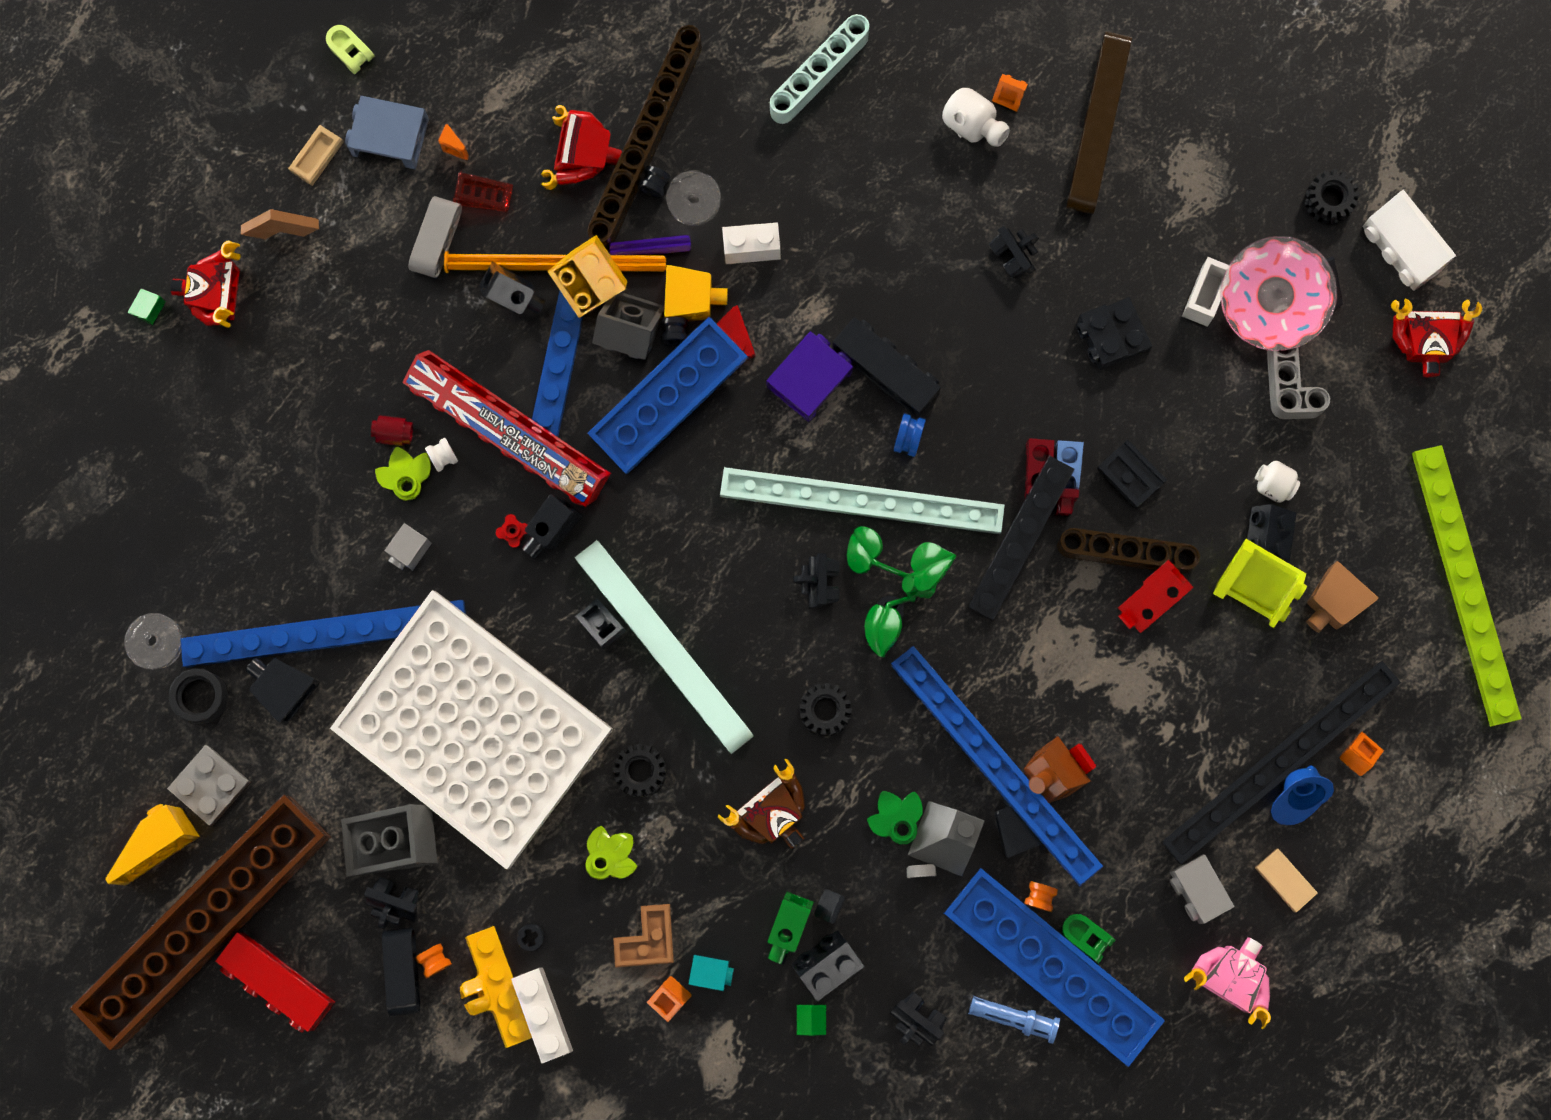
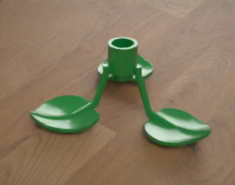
[847,526,956,657]

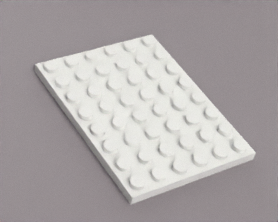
[330,590,613,869]

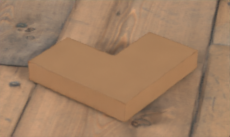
[241,209,319,239]
[613,904,674,967]

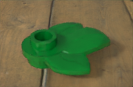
[867,791,923,845]

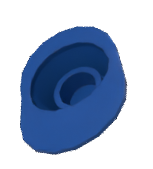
[1271,765,1334,825]

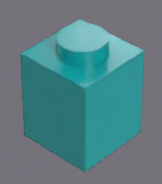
[689,955,734,991]

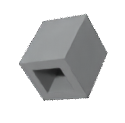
[384,523,432,571]

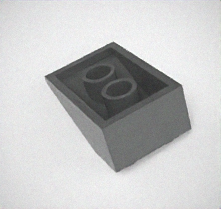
[341,804,438,877]

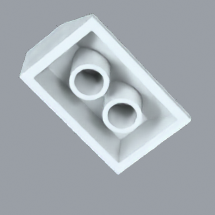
[1362,190,1456,291]

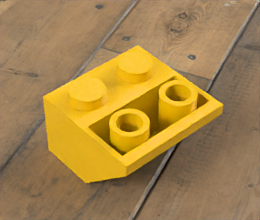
[548,235,627,318]

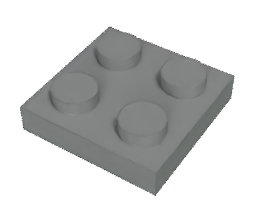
[167,745,251,826]

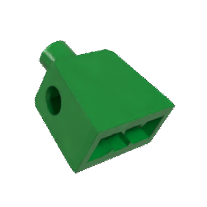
[767,892,814,964]

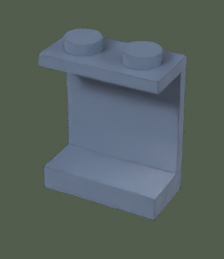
[345,96,429,170]

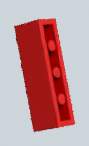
[215,932,335,1033]

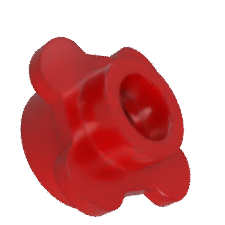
[496,514,528,548]

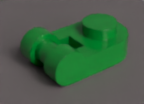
[1062,914,1116,964]

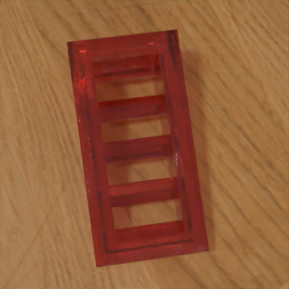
[453,172,513,212]

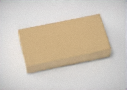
[288,125,344,186]
[1255,849,1318,912]

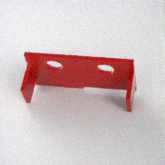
[1118,560,1194,633]

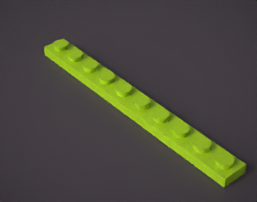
[1412,445,1521,727]

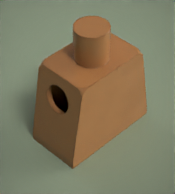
[1306,561,1379,633]

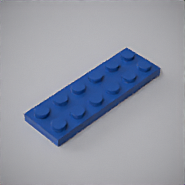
[588,317,748,474]

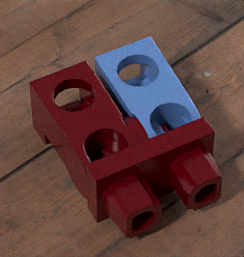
[1025,438,1084,516]

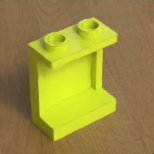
[1213,539,1307,628]

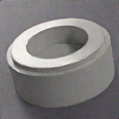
[906,864,936,878]

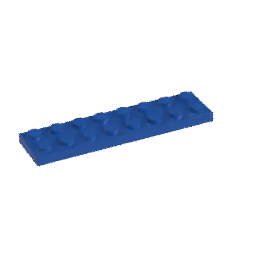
[943,868,1165,1067]

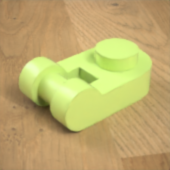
[326,25,375,74]

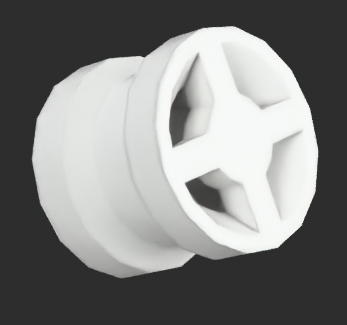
[425,438,458,472]

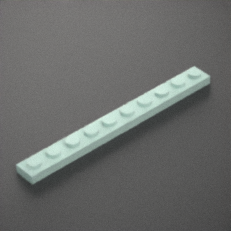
[720,467,1005,534]

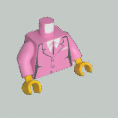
[1184,937,1271,1029]

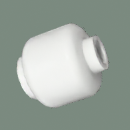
[1255,461,1300,503]

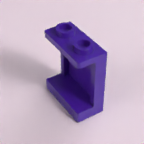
[766,331,853,423]

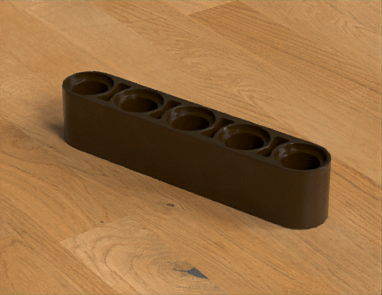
[1057,528,1200,574]

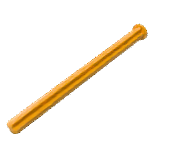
[444,251,666,273]

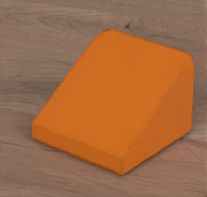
[438,124,469,160]
[1339,731,1384,776]
[647,976,692,1022]

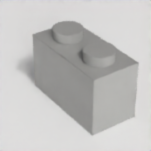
[1170,855,1235,924]

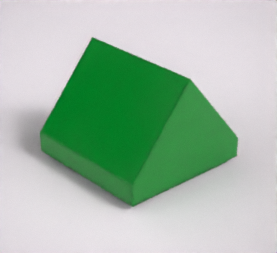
[797,1005,826,1036]

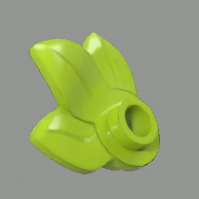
[375,447,431,501]
[585,826,637,880]

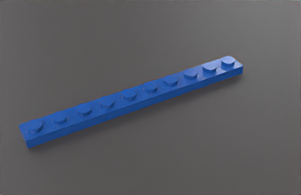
[180,600,466,668]
[891,646,1103,887]

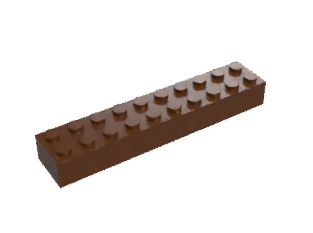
[70,795,331,1051]

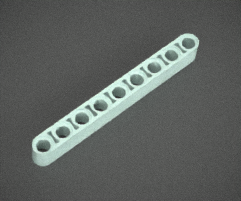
[574,540,754,754]

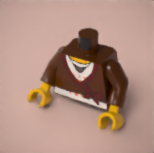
[718,759,805,850]

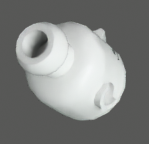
[942,88,1010,147]

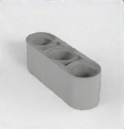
[408,196,462,278]

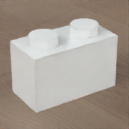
[722,222,781,264]
[1182,257,1230,327]

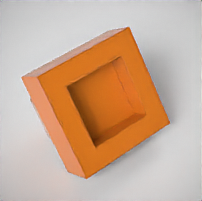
[992,74,1028,111]

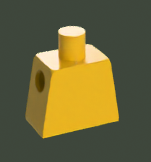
[664,265,728,322]

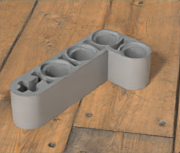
[1267,306,1330,419]

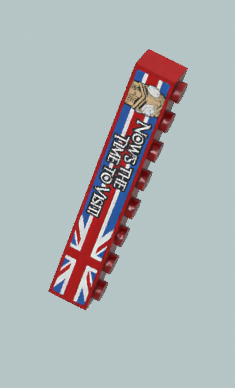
[402,350,611,507]

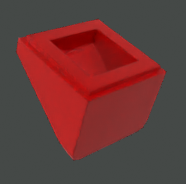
[1069,744,1096,774]

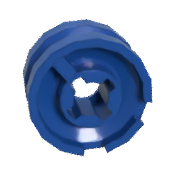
[894,413,926,457]

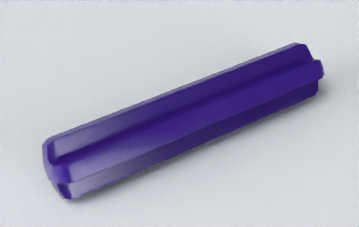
[609,235,691,255]

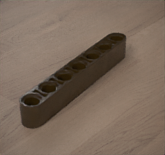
[1066,31,1132,214]

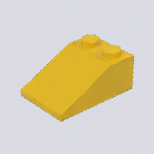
[106,804,200,885]

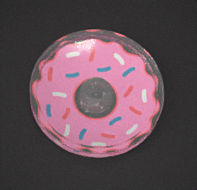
[1220,236,1337,351]

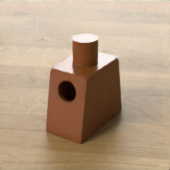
[1023,736,1090,803]

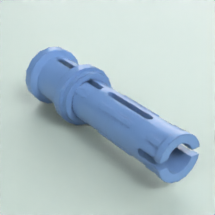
[968,996,1060,1044]

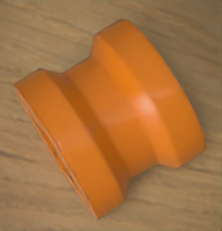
[1024,881,1058,912]
[415,943,452,979]

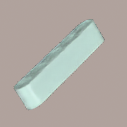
[770,14,869,124]

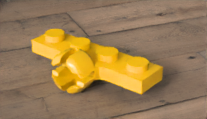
[460,926,532,1048]

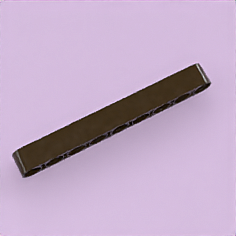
[588,25,702,250]

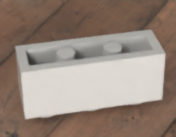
[511,968,573,1063]

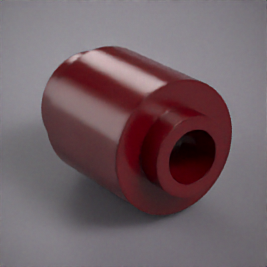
[371,415,413,446]

